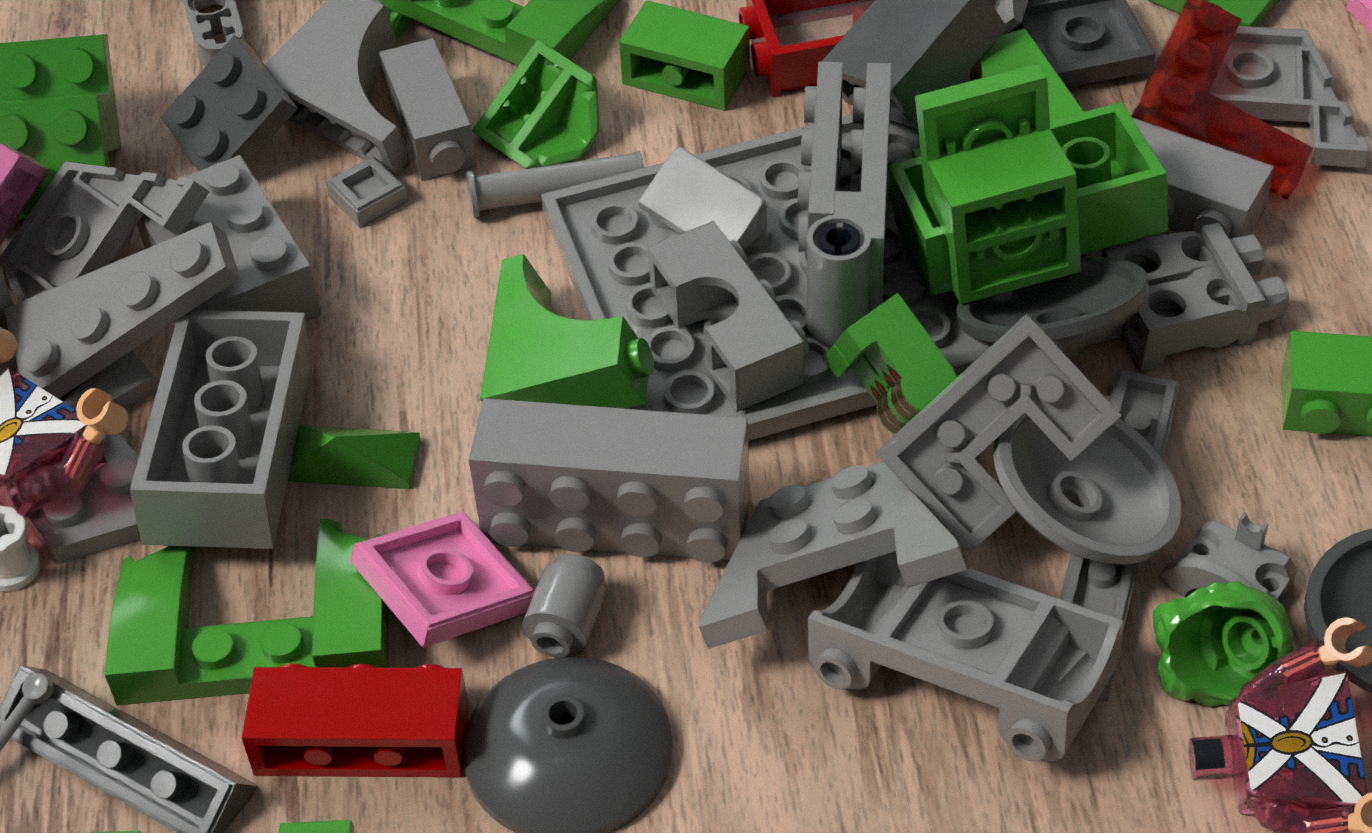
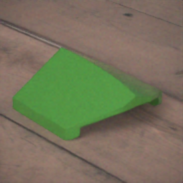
[471,39,599,169]

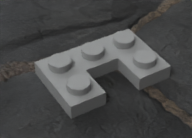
[877,314,1122,553]

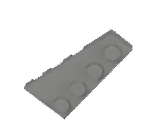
[4,222,240,399]

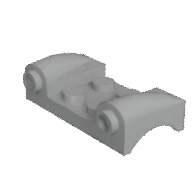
[808,551,1124,762]

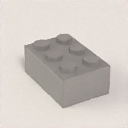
[137,155,321,321]

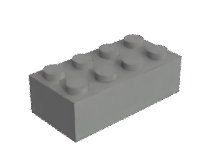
[130,309,312,549]
[469,398,750,563]

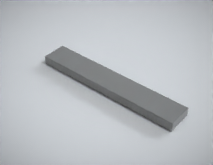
[1060,369,1181,701]

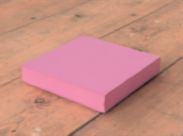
[350,511,535,648]

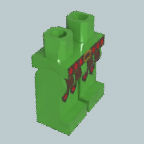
[822,293,957,434]

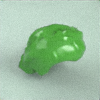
[1153,581,1295,707]

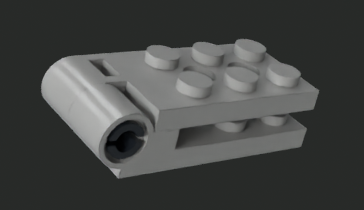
[798,62,891,346]

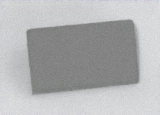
[638,147,767,250]

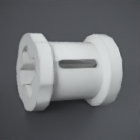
[0,505,41,592]

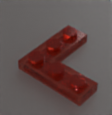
[1131,0,1313,200]

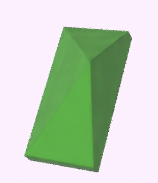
[288,425,421,489]

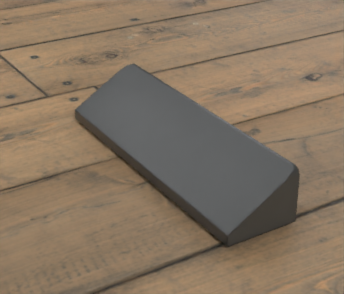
[0,665,258,833]

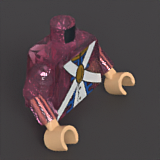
[0,327,128,517]
[1188,617,1372,833]

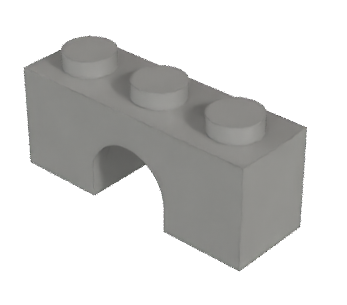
[648,221,809,412]

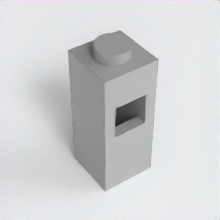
[379,38,476,181]

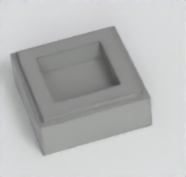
[326,156,408,228]

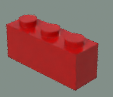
[242,663,469,778]

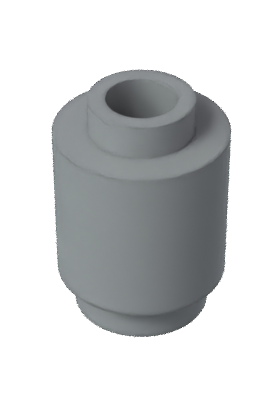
[522,553,606,658]

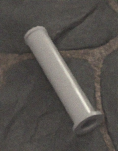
[466,151,644,218]

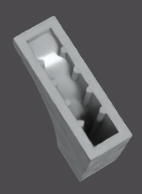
[265,0,410,177]

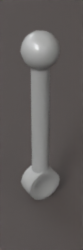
[0,673,54,751]

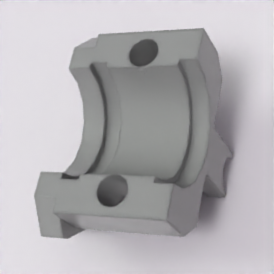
[1160,512,1297,603]

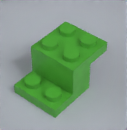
[0,34,121,220]
[915,63,1081,305]

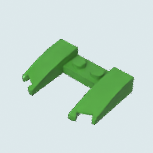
[381,0,620,65]
[105,519,388,706]

